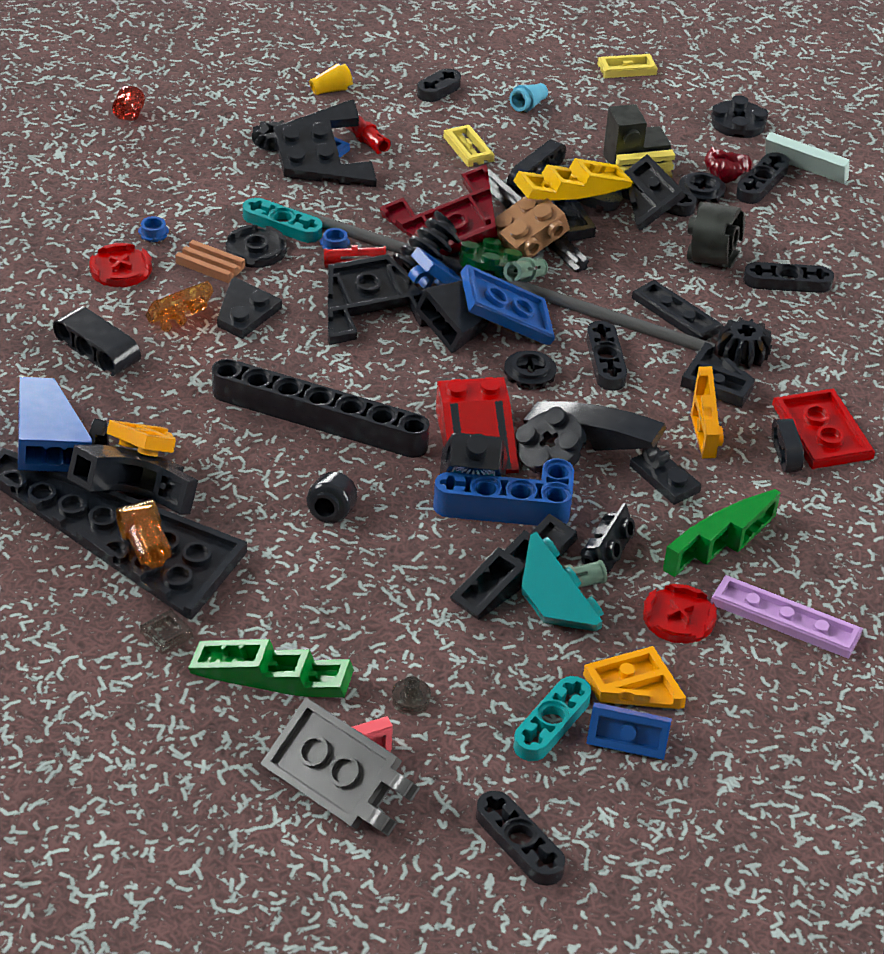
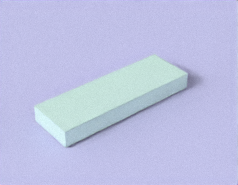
[765,132,849,184]

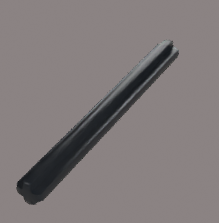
[488,169,589,272]

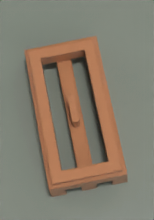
[175,240,245,283]

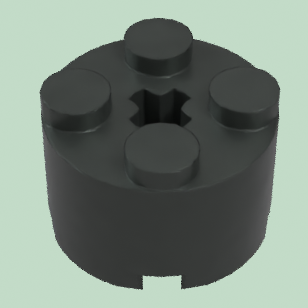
[687,202,745,268]

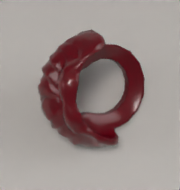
[704,147,752,184]

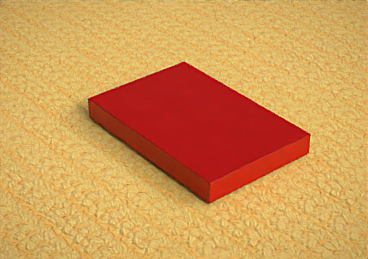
[772,388,875,469]

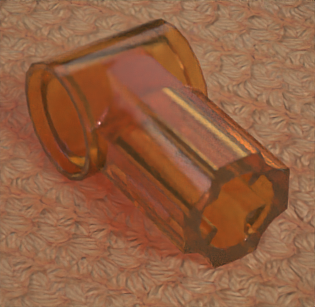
[116,499,171,569]

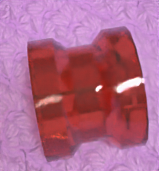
[112,85,145,121]

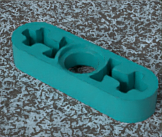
[243,198,323,243]
[513,676,591,761]

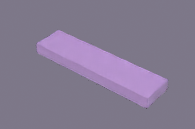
[711,575,863,659]

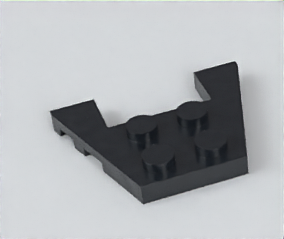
[274,100,377,187]
[328,254,428,345]

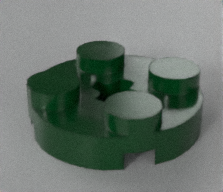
[459,237,522,278]

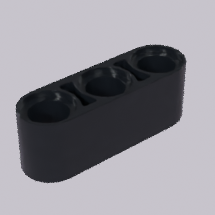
[53,306,141,376]

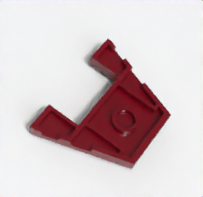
[379,165,497,256]

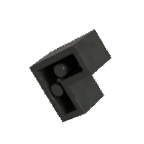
[603,104,671,166]

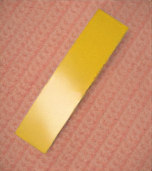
[513,158,633,201]

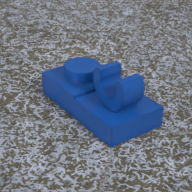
[408,247,462,289]
[586,702,672,760]

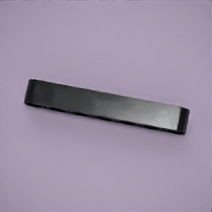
[212,359,430,458]

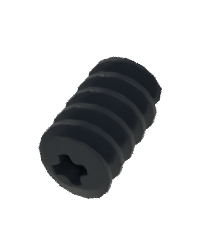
[393,211,461,274]

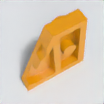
[691,366,724,459]
[107,420,176,457]
[583,646,686,709]

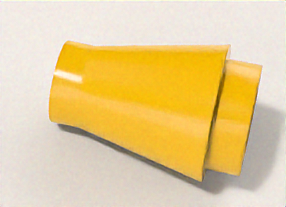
[309,64,353,95]

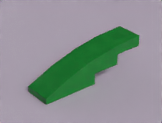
[663,489,781,577]
[188,639,354,698]

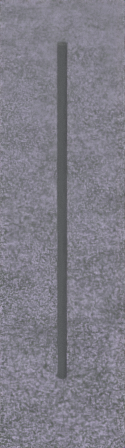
[290,206,716,353]

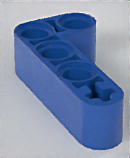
[433,458,574,526]

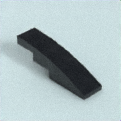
[523,401,667,451]
[450,513,578,620]

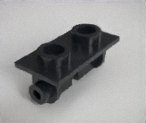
[580,503,635,574]

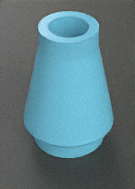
[509,83,548,112]

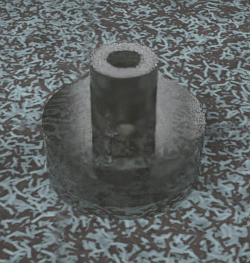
[392,676,431,715]

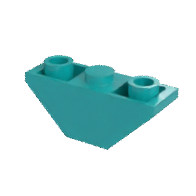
[521,531,604,631]

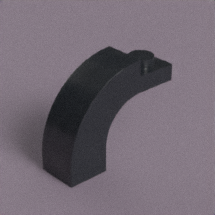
[67,444,198,515]

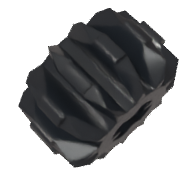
[717,317,772,369]

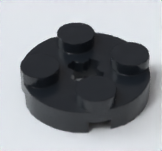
[711,95,768,138]
[516,406,586,474]

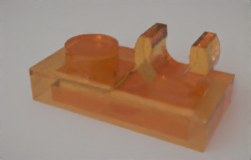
[145,280,214,333]

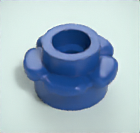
[138,216,169,242]
[320,228,350,250]

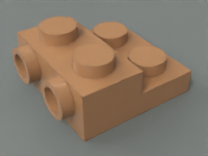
[494,196,570,257]

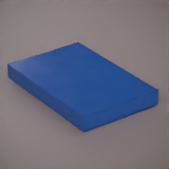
[460,264,555,345]

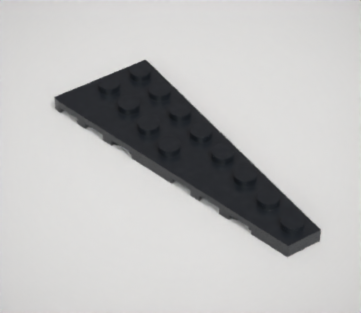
[0,448,247,620]

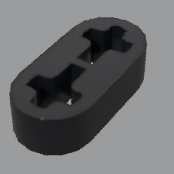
[417,69,461,102]
[771,418,804,472]

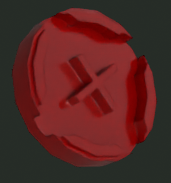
[89,243,152,287]
[643,584,717,644]

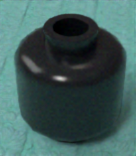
[306,471,358,524]

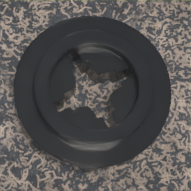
[252,120,284,151]
[679,172,726,204]
[504,351,557,390]

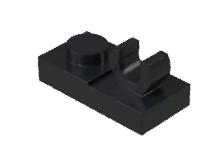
[629,442,702,505]

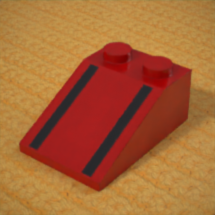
[436,377,519,474]

